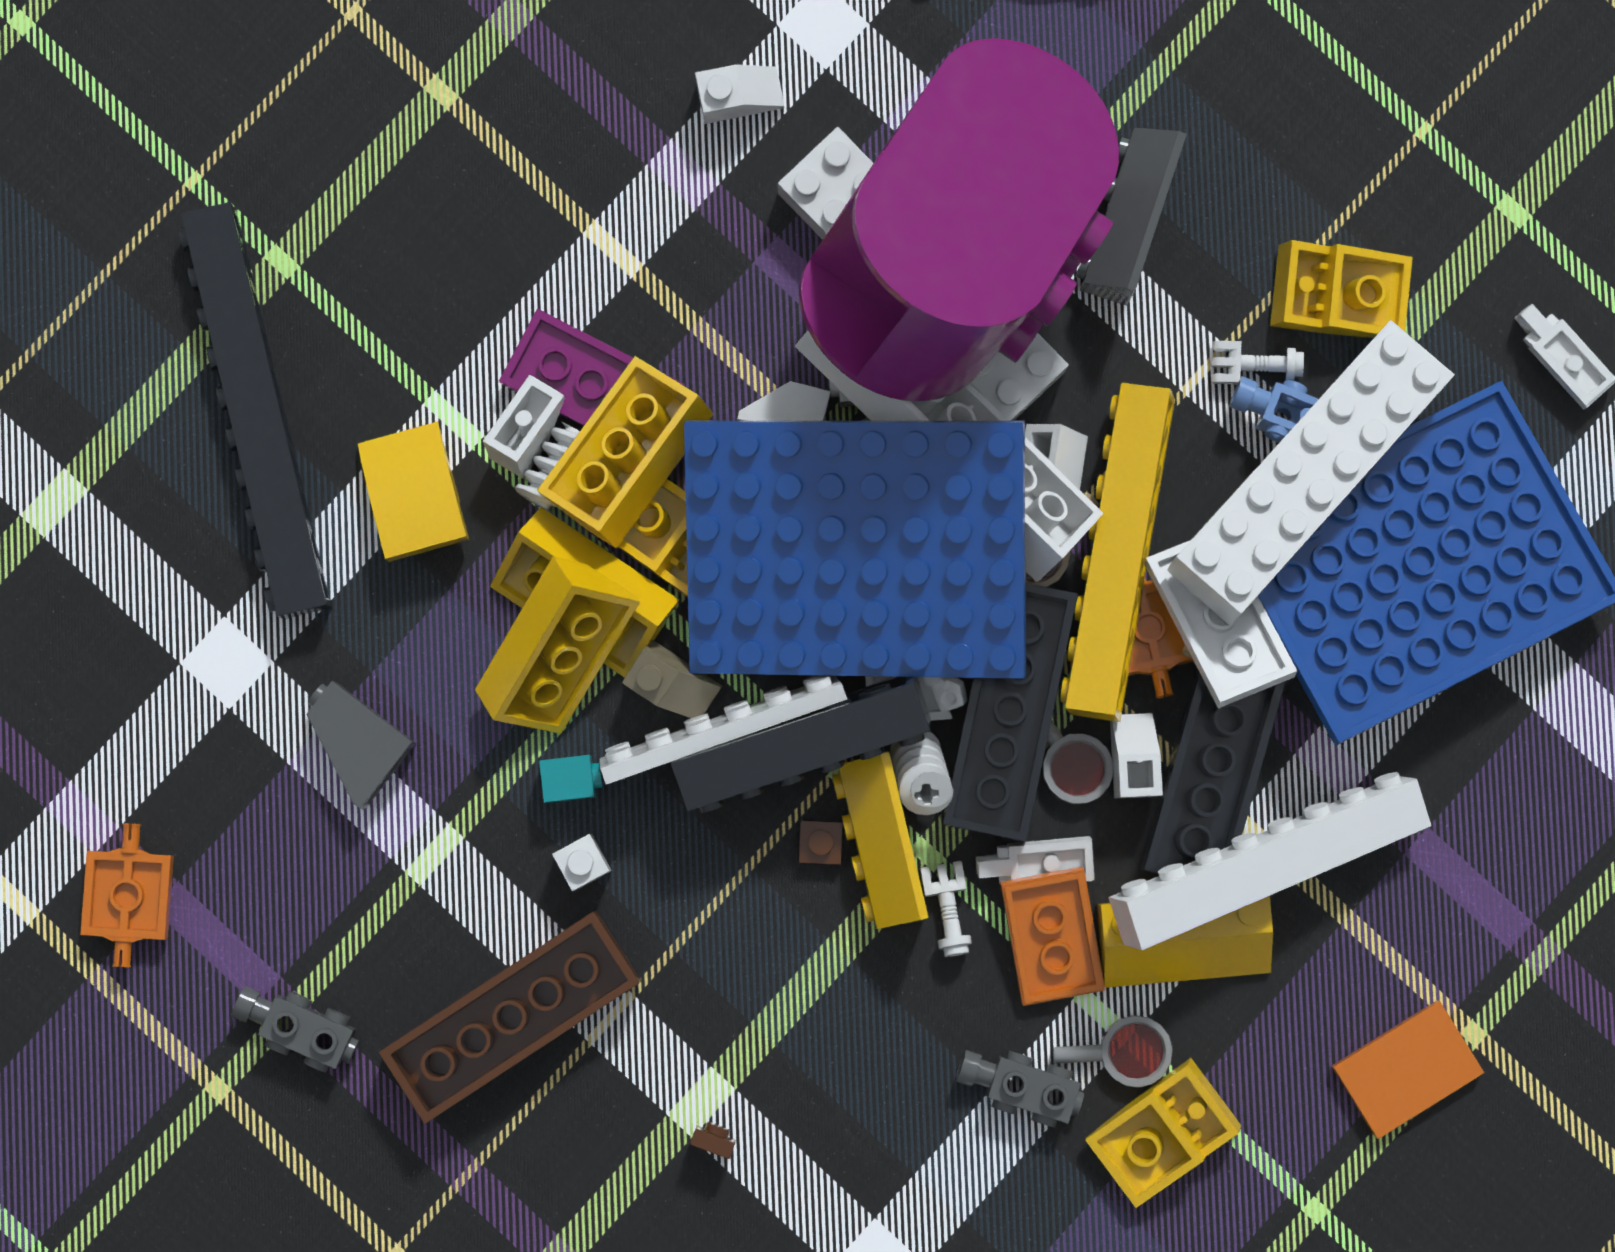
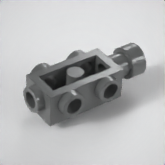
[231,986,359,1072]
[955,1049,1084,1128]

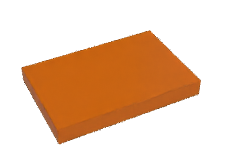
[1000,866,1105,1006]
[1331,1000,1484,1139]

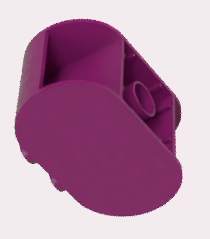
[799,38,1119,401]

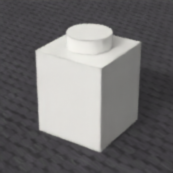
[552,834,612,891]

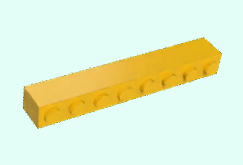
[1061,383,1175,722]

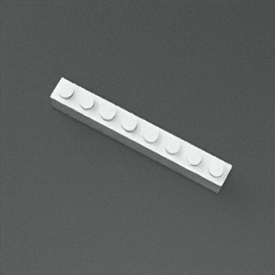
[1108,772,1431,950]

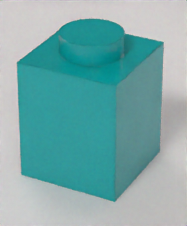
[539,755,603,803]

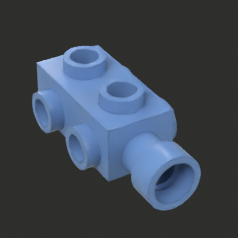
[1229,376,1319,443]

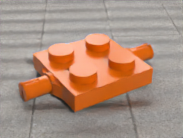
[1128,577,1194,698]
[80,823,174,967]

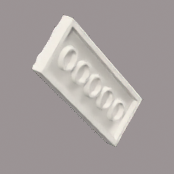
[600,675,847,784]

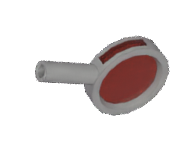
[1042,720,1113,805]
[1053,1015,1173,1087]

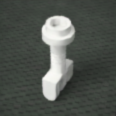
[1211,341,1304,385]
[920,861,972,957]

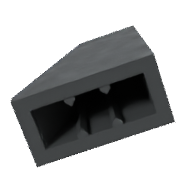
[306,681,417,810]

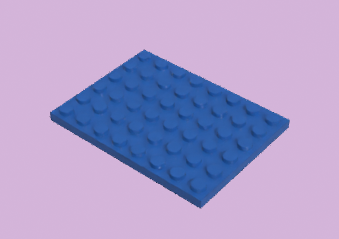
[1258,381,1615,746]
[684,420,1026,678]

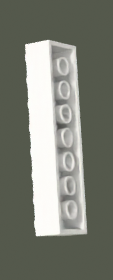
[778,127,1069,421]
[1167,320,1455,626]
[795,331,1103,582]

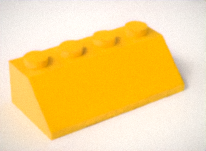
[537,356,713,548]
[490,507,679,678]
[475,556,640,734]
[832,752,929,929]
[1096,896,1273,988]

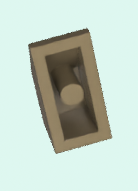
[622,640,722,718]

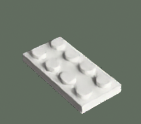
[1144,540,1297,708]

